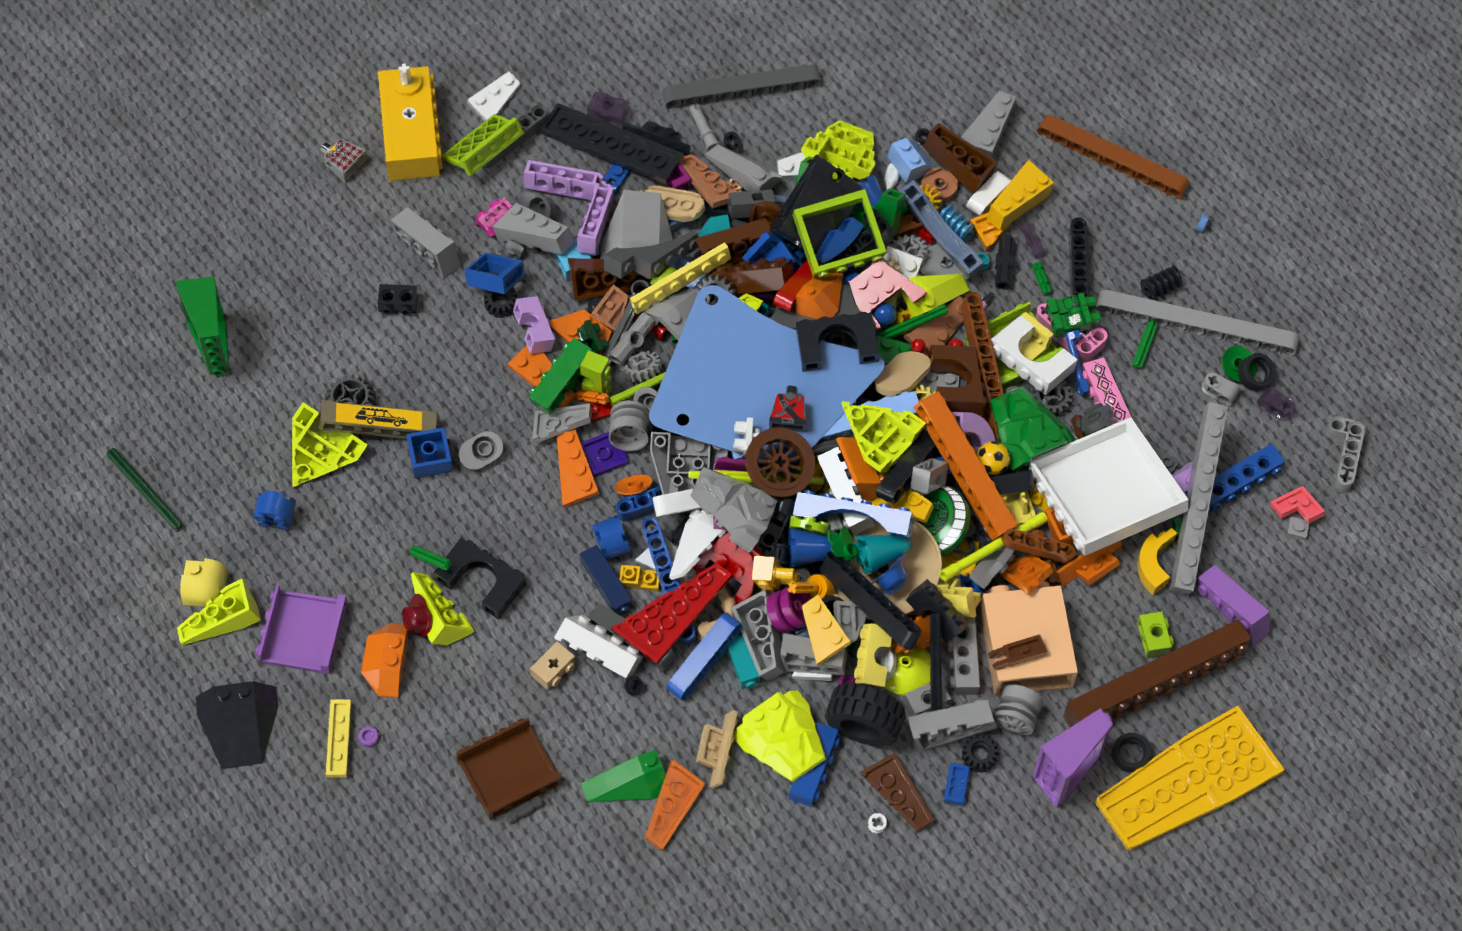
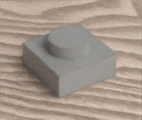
[1286,517,1309,540]

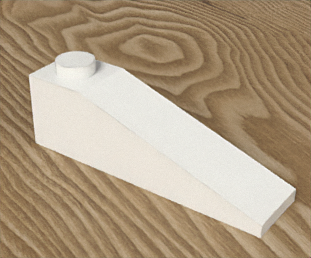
[669,509,727,580]

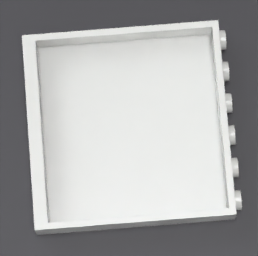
[1029,417,1189,556]

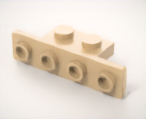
[696,710,738,789]

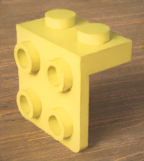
[1019,312,1054,361]

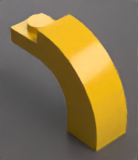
[1137,528,1177,595]

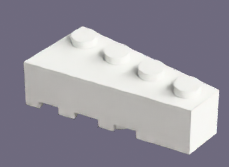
[554,615,644,678]

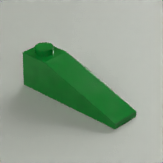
[580,749,666,803]

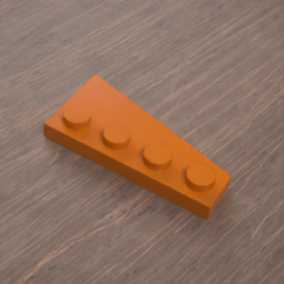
[508,345,576,408]
[557,429,600,508]
[644,760,705,850]

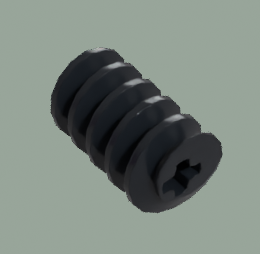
[1140,265,1182,299]

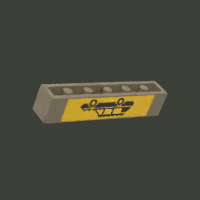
[319,400,437,439]

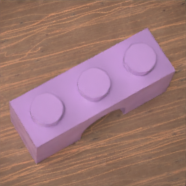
[513,296,556,354]

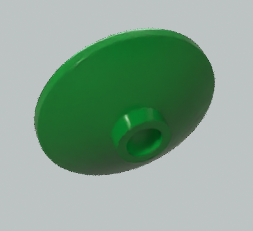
[1221,345,1256,382]

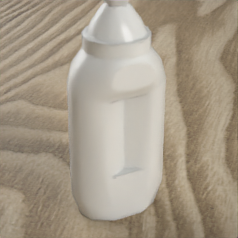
[884,163,900,190]

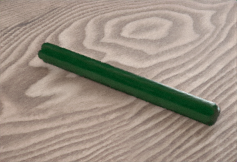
[107,448,183,531]

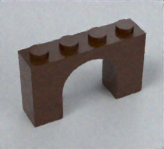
[928,345,986,416]

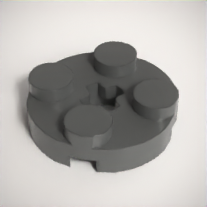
[1076,403,1113,436]

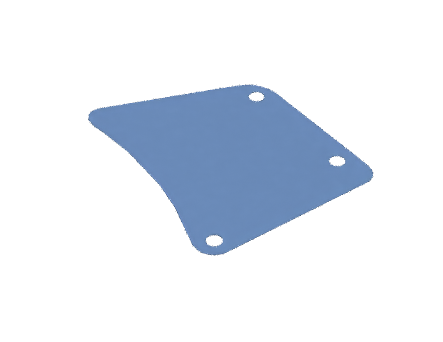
[649,285,885,465]

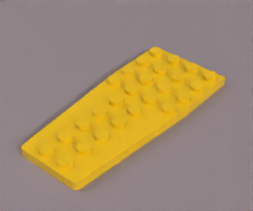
[1096,706,1285,850]

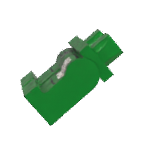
[1046,293,1101,338]

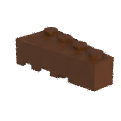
[923,123,998,194]
[695,218,774,274]
[567,258,647,301]

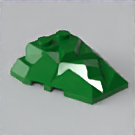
[990,386,1076,472]

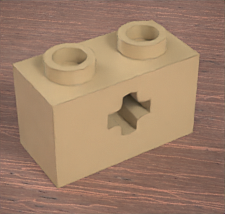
[530,641,575,690]

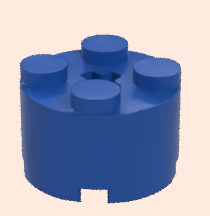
[253,491,296,530]
[592,516,631,560]

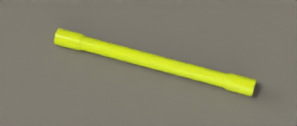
[939,512,1048,582]

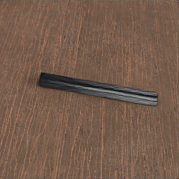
[930,613,942,712]

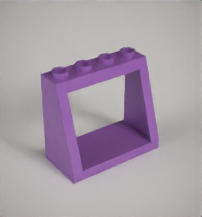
[1033,709,1113,808]

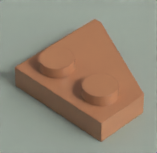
[590,284,628,332]

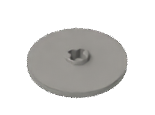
[919,242,968,281]

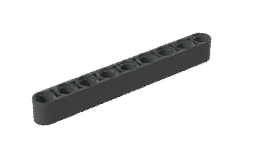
[663,65,822,109]

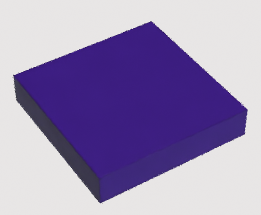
[581,432,629,477]

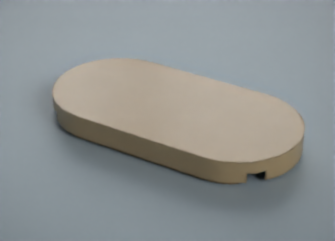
[641,186,705,222]
[874,351,931,397]

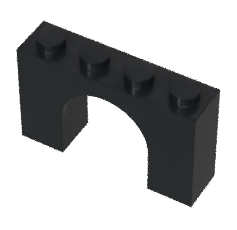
[796,312,879,372]
[434,538,526,620]

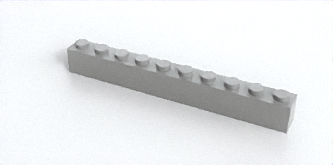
[1169,402,1228,595]

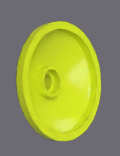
[876,645,930,696]

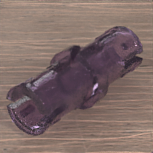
[1020,223,1046,259]

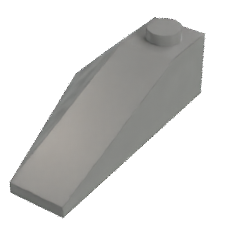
[705,144,782,191]

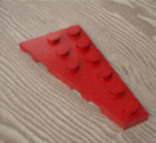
[611,563,732,664]

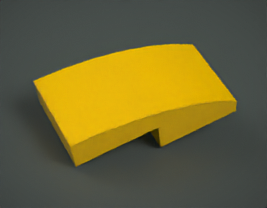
[619,565,660,591]

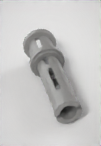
[689,104,722,152]

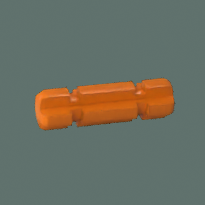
[575,390,610,405]

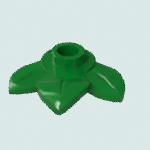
[827,526,858,561]

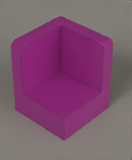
[667,164,691,191]

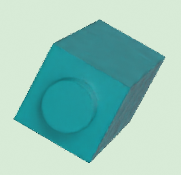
[726,635,760,689]

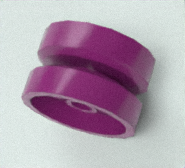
[766,586,812,634]

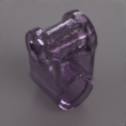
[1257,387,1295,421]

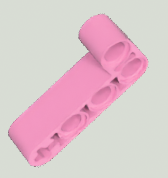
[1035,303,1108,362]

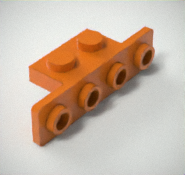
[1057,540,1122,586]

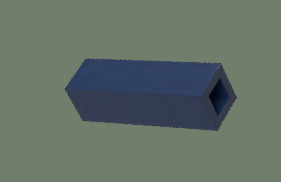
[580,545,632,615]

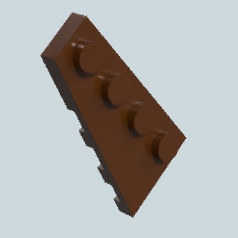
[860,753,935,832]

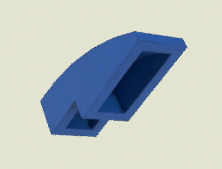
[815,217,864,263]

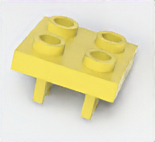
[1000,491,1036,528]

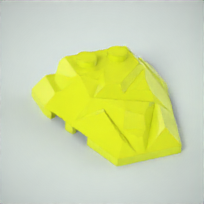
[801,120,875,180]
[732,690,826,782]

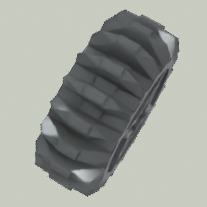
[324,374,376,405]

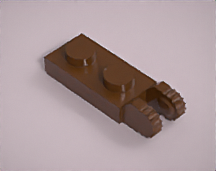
[988,635,1047,670]

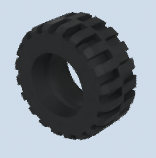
[825,682,906,747]

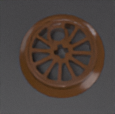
[745,428,815,497]

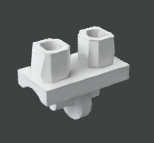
[733,417,760,457]

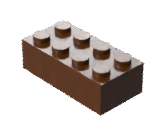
[712,257,794,296]

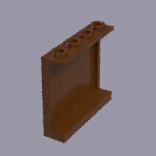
[456,718,562,820]

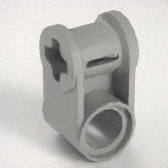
[1201,373,1240,406]

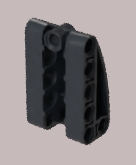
[770,155,862,256]

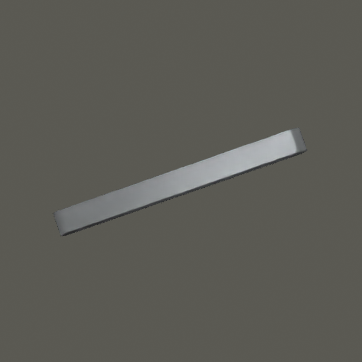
[1096,290,1299,356]

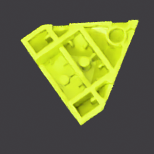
[841,401,926,472]
[292,402,368,488]

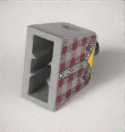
[321,139,367,182]

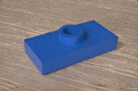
[943,762,970,806]

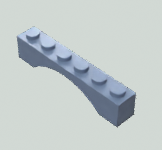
[899,180,984,279]

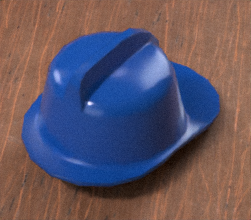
[872,553,908,595]

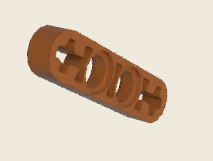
[1002,529,1076,563]

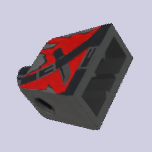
[769,385,806,432]

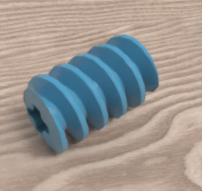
[939,204,974,243]

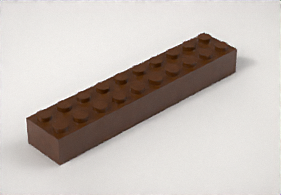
[1063,619,1251,728]

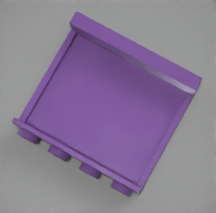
[256,584,348,674]

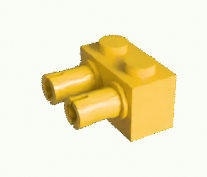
[752,556,799,592]

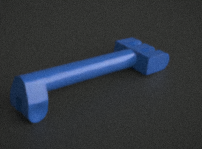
[1065,330,1089,396]

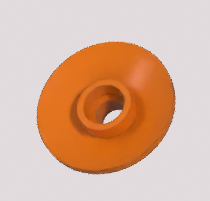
[615,474,653,495]

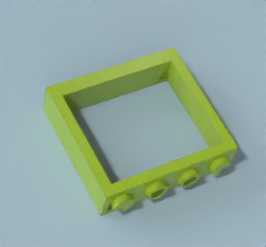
[792,189,887,278]

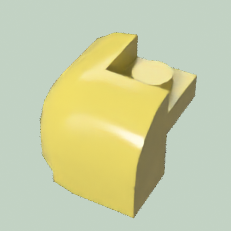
[180,558,228,607]
[937,578,981,618]

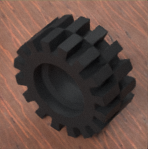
[484,287,518,318]
[962,734,999,773]

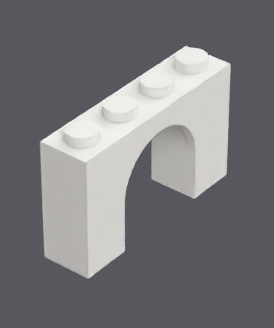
[991,315,1078,395]

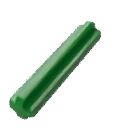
[1132,320,1158,369]
[409,545,452,571]

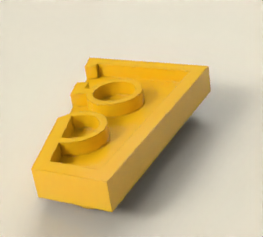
[802,595,851,666]

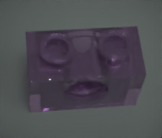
[587,91,629,128]

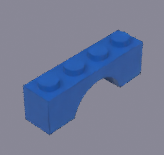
[789,722,840,807]

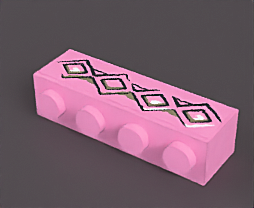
[1082,357,1132,429]

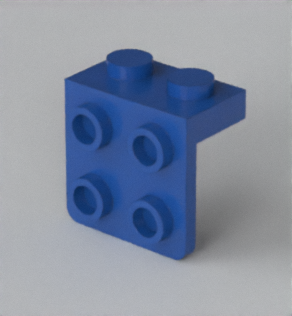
[742,231,796,266]

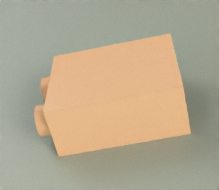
[979,581,1078,696]

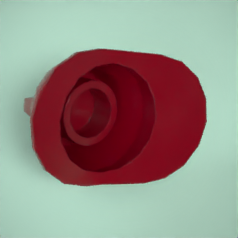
[401,594,432,637]

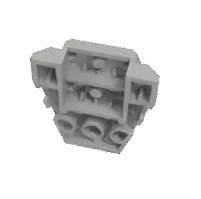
[691,467,777,553]

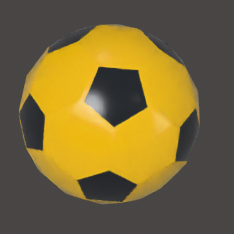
[976,441,1010,475]

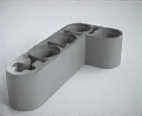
[1326,416,1365,493]

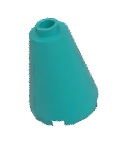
[854,535,911,574]

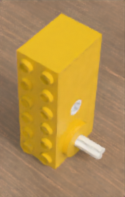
[378,64,443,181]

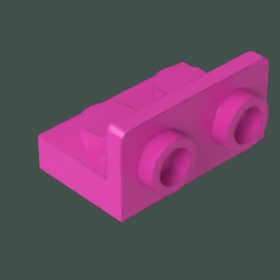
[474,197,512,238]

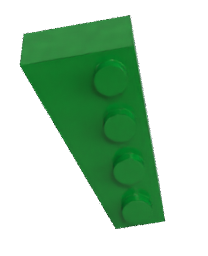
[529,338,593,415]

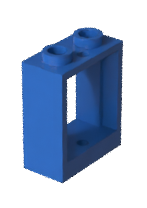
[465,252,525,294]

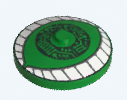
[915,485,970,556]

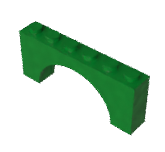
[796,156,906,236]

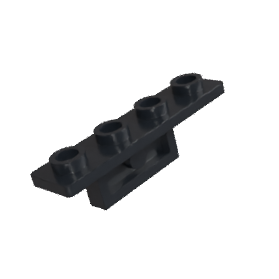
[622,121,691,156]

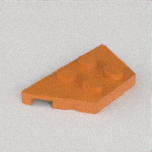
[549,309,612,356]
[997,554,1053,594]

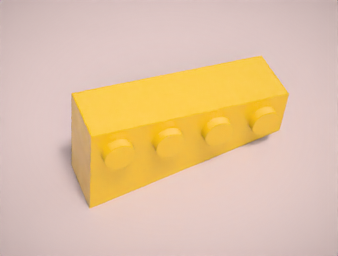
[987,160,1054,231]

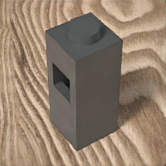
[728,189,778,219]

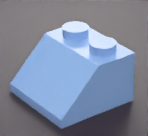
[887,138,935,183]

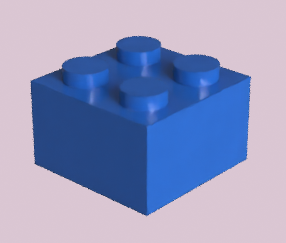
[406,427,452,478]

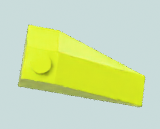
[900,274,970,318]
[411,572,474,645]
[177,579,261,645]

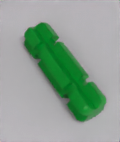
[1032,262,1052,296]

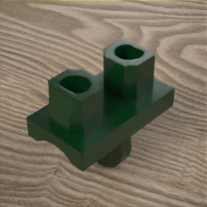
[577,320,609,354]

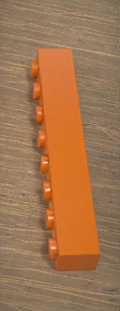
[913,391,1018,540]

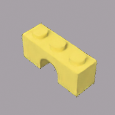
[854,623,892,688]

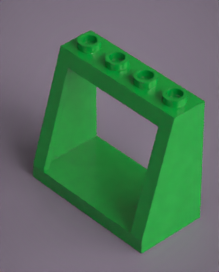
[176,277,229,376]

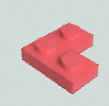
[1270,486,1325,524]

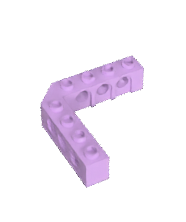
[524,160,613,255]

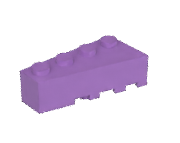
[1197,565,1270,646]

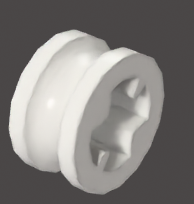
[868,813,887,833]

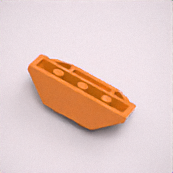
[361,623,410,698]

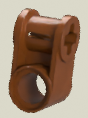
[894,213,924,241]

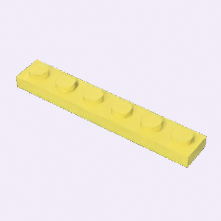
[630,243,731,314]

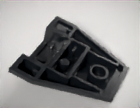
[196,681,278,769]

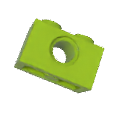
[1137,612,1174,658]

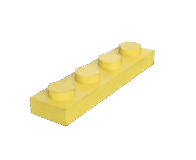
[326,700,351,778]

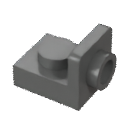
[495,240,525,260]

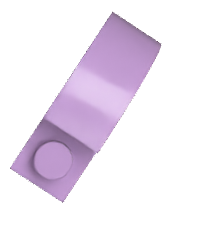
[951,412,995,453]

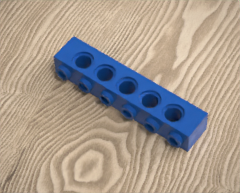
[1185,443,1285,512]

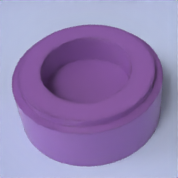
[358,727,379,747]

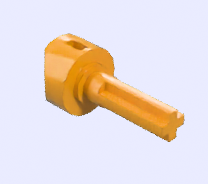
[788,574,835,600]

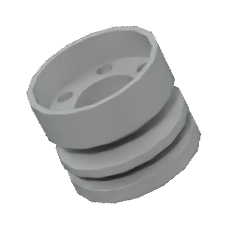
[609,400,650,451]
[994,685,1044,735]

